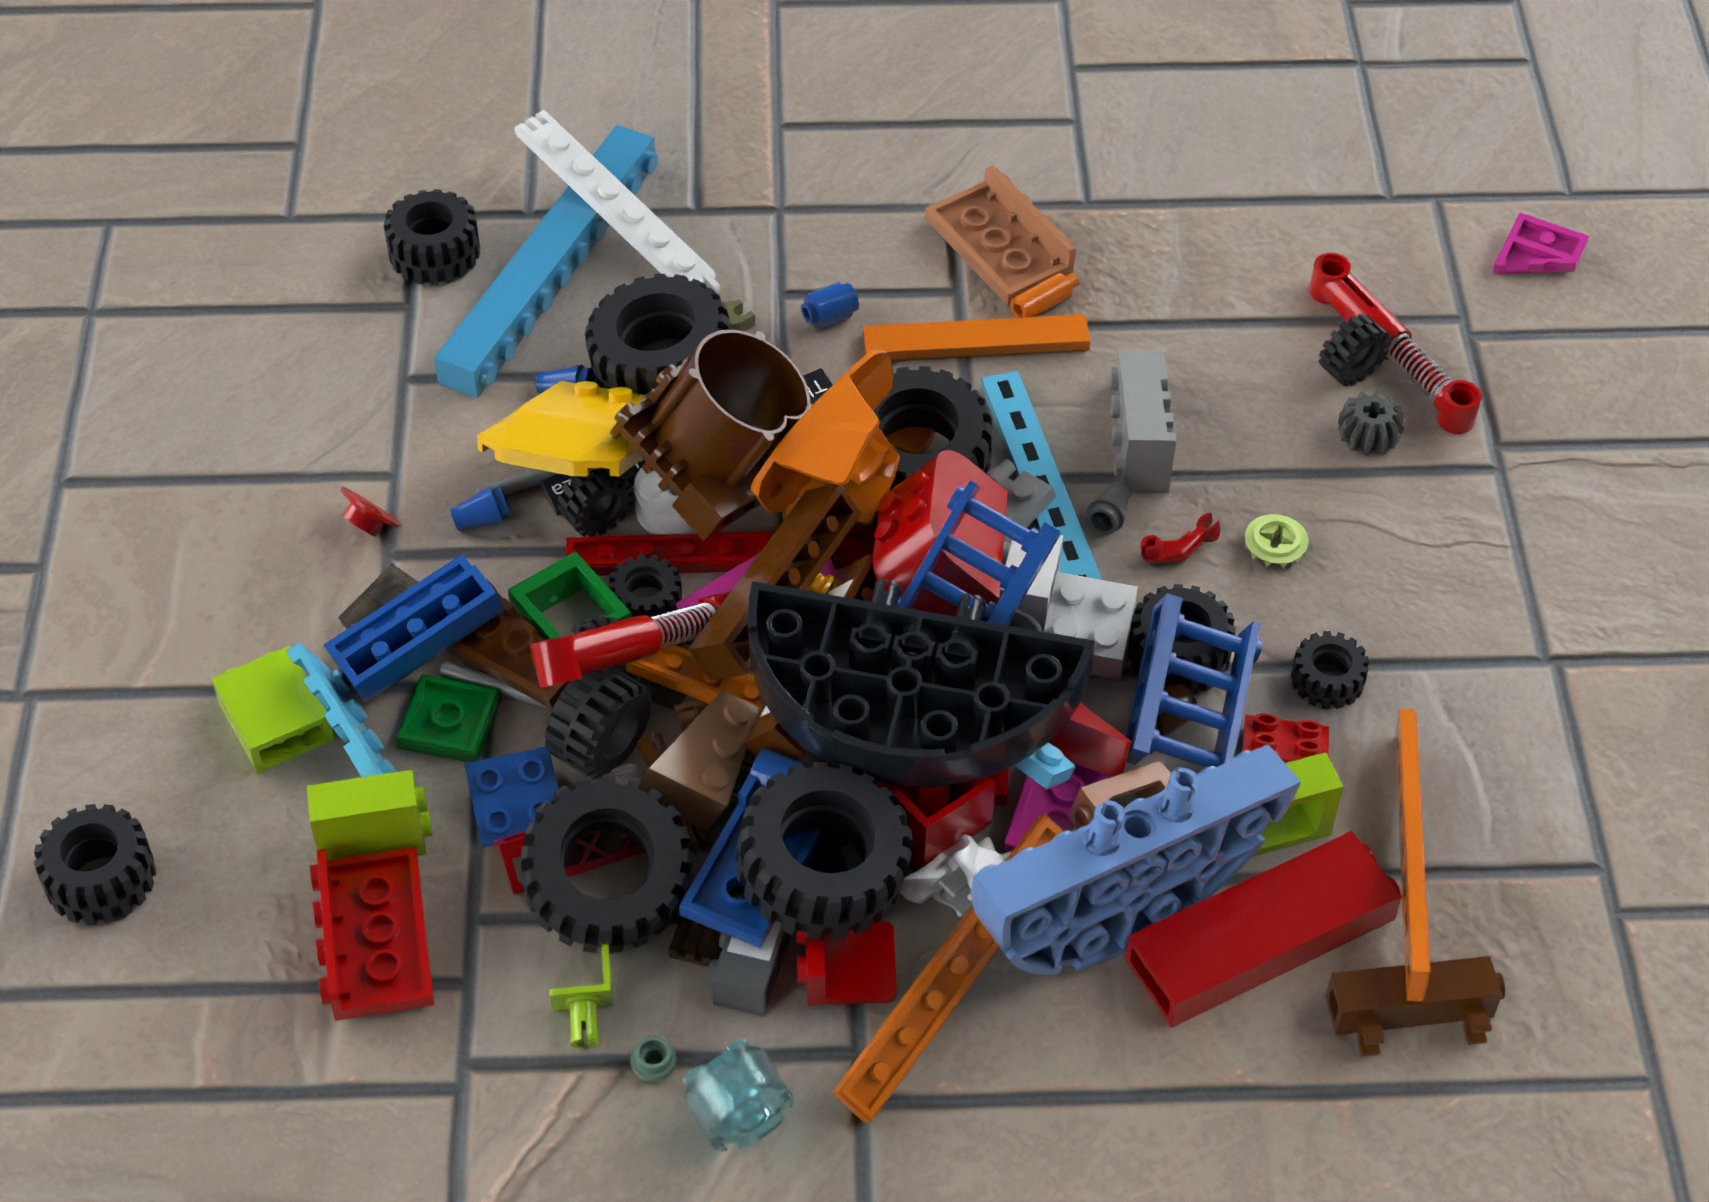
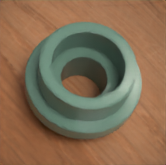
[631,1036,677,1081]

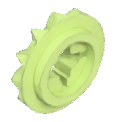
[1244,514,1309,569]

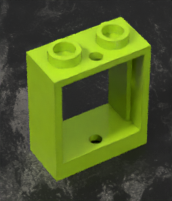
[1252,752,1344,857]

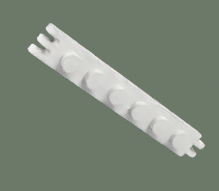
[514,110,721,294]

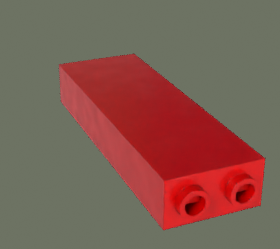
[1125,831,1402,1027]

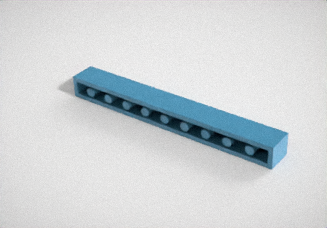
[434,125,658,398]

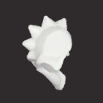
[900,834,1011,917]

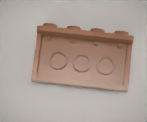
[925,165,1076,305]

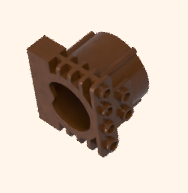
[610,330,813,541]

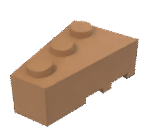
[640,690,760,831]

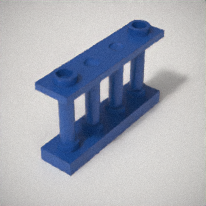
[897,480,1061,626]
[1125,593,1262,767]

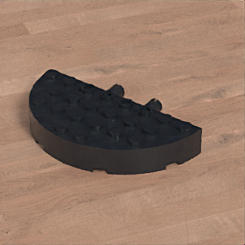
[747,579,1095,787]

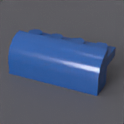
[324,553,505,704]

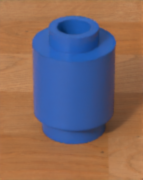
[801,282,859,329]

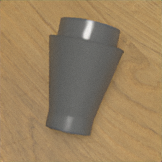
[1087,480,1132,535]

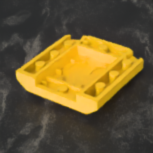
[477,381,645,476]

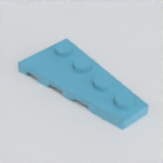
[286,642,397,777]

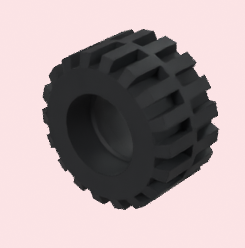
[384,189,480,285]
[1128,584,1236,695]
[545,667,652,780]
[34,804,156,925]

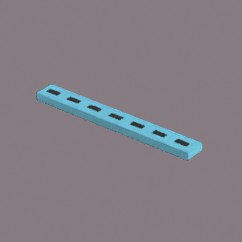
[981,371,1102,580]

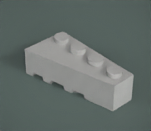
[1109,351,1176,493]

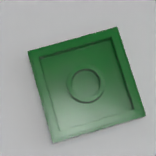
[395,674,502,763]

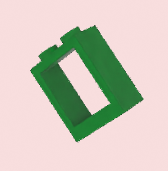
[508,551,631,640]

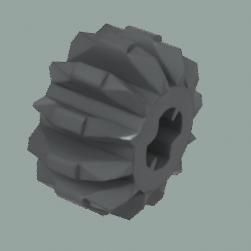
[1338,390,1405,456]

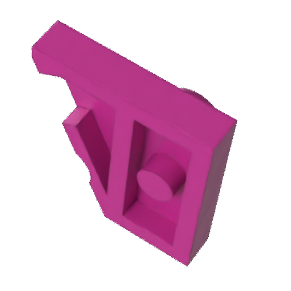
[1493,212,1589,274]

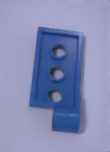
[679,748,826,949]

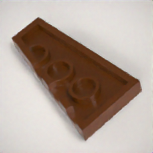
[446,579,571,710]

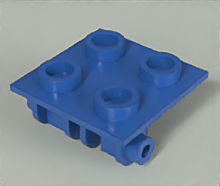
[464,747,558,848]

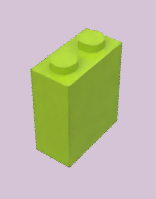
[211,645,335,774]
[307,770,433,860]

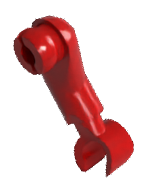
[1140,513,1221,564]

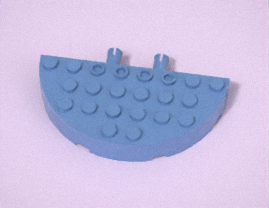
[971,745,1301,975]

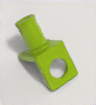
[549,943,613,1049]

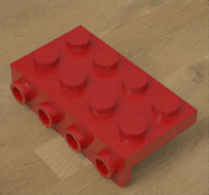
[310,846,435,1021]

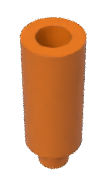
[1010,273,1079,318]

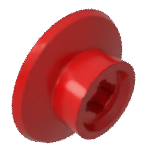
[341,487,403,537]

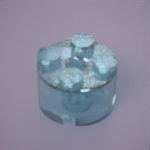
[683,1039,794,1151]

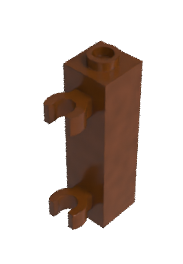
[1325,956,1505,1057]

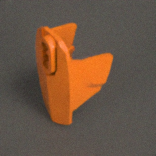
[751,349,900,526]

